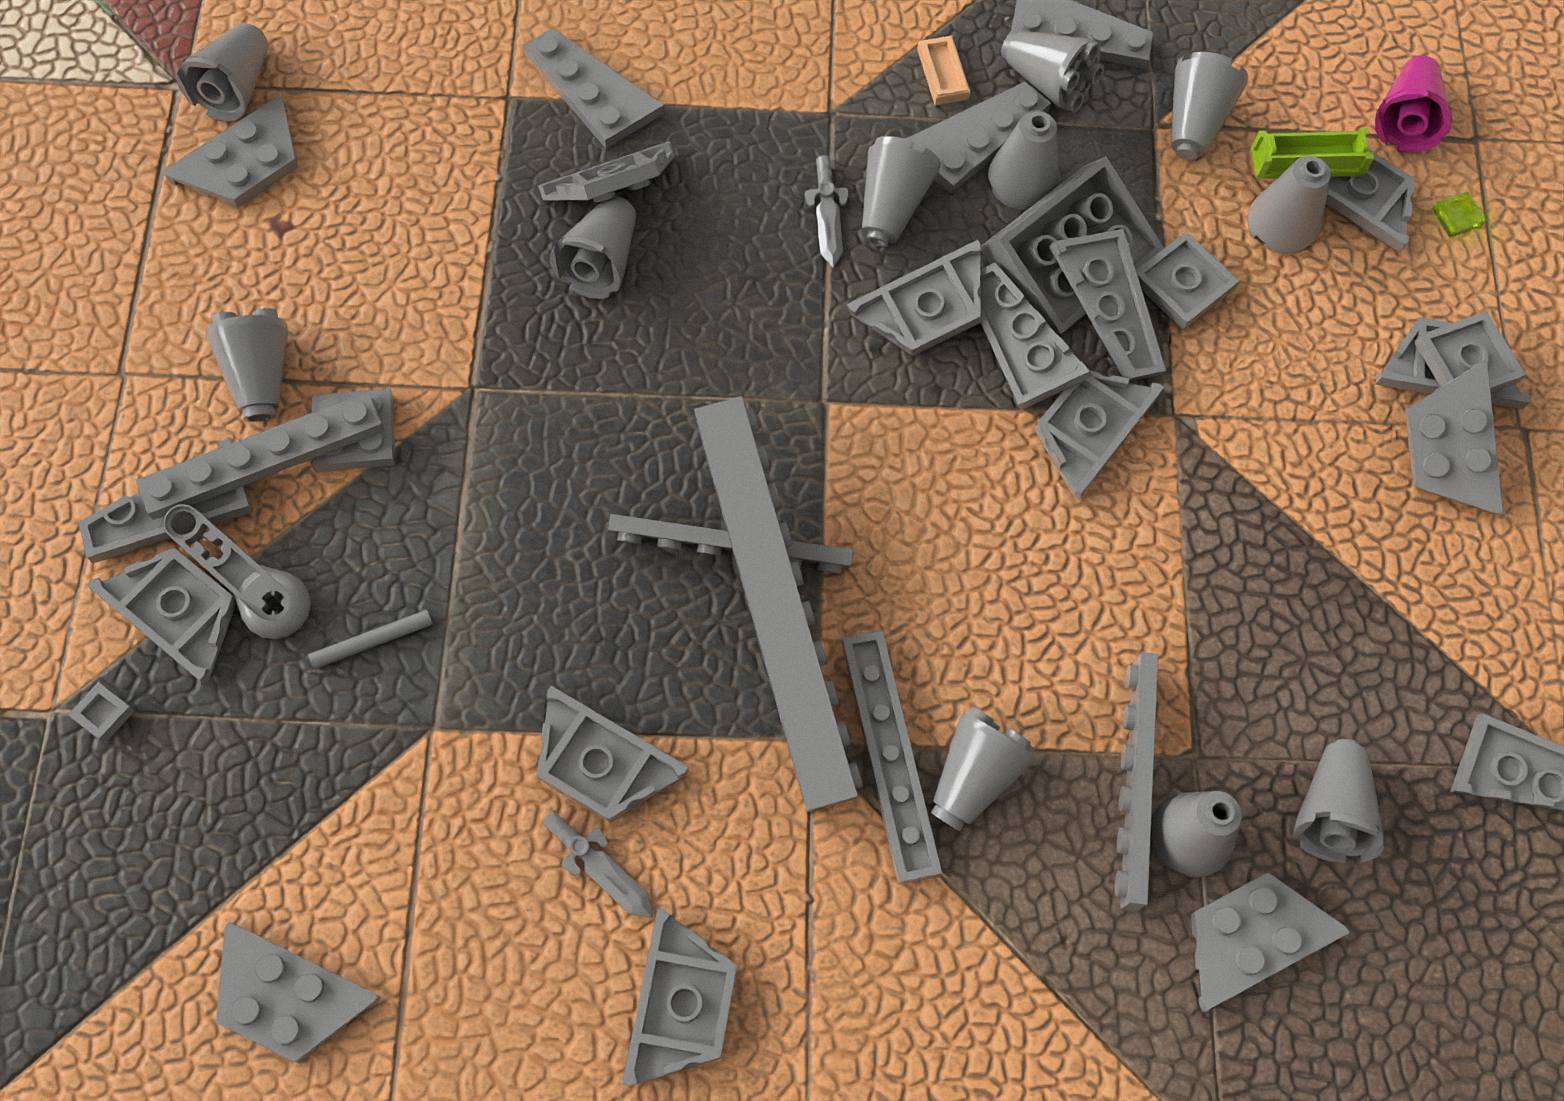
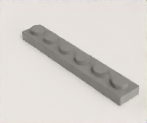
[136,391,385,520]
[608,514,853,574]
[841,630,942,885]
[1114,652,1158,912]

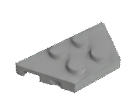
[162,95,298,208]
[538,141,675,202]
[1326,149,1415,253]
[847,240,981,356]
[1376,318,1530,409]
[1405,362,1503,514]
[1035,371,1164,500]
[87,548,236,685]
[536,686,689,823]
[1191,873,1350,1012]
[622,908,737,1087]
[216,921,381,1063]

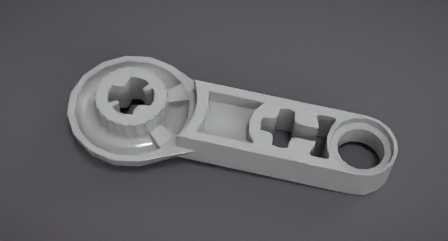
[163,504,311,639]

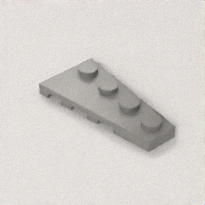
[523,28,665,149]

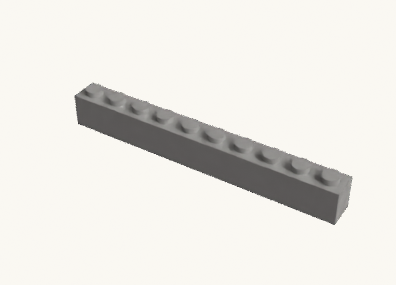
[694,396,863,813]

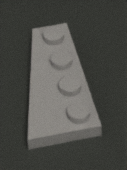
[1010,0,1153,69]
[906,82,1051,194]
[1049,229,1166,382]
[981,262,1092,410]
[78,437,253,563]
[1450,714,1564,811]

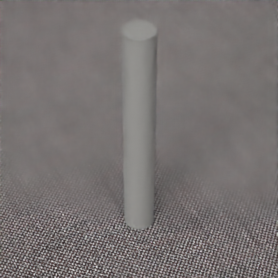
[308,610,433,670]

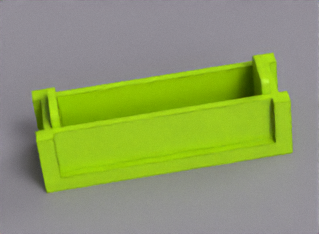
[1250,128,1374,179]

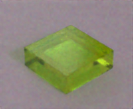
[1432,191,1486,238]

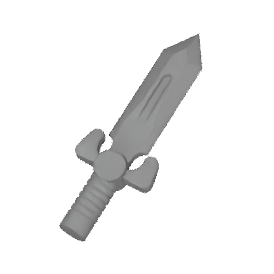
[805,155,848,267]
[542,811,653,918]

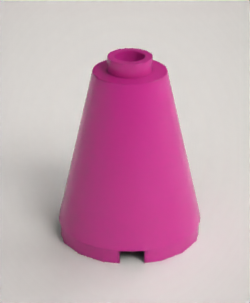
[1375,56,1452,153]

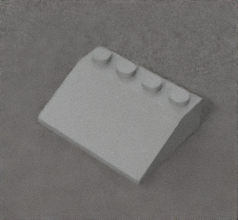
[980,156,1164,335]

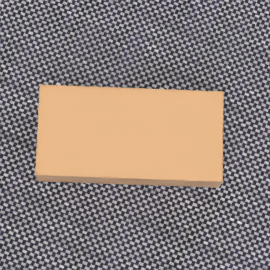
[917,36,970,106]

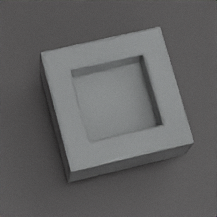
[68,682,135,743]

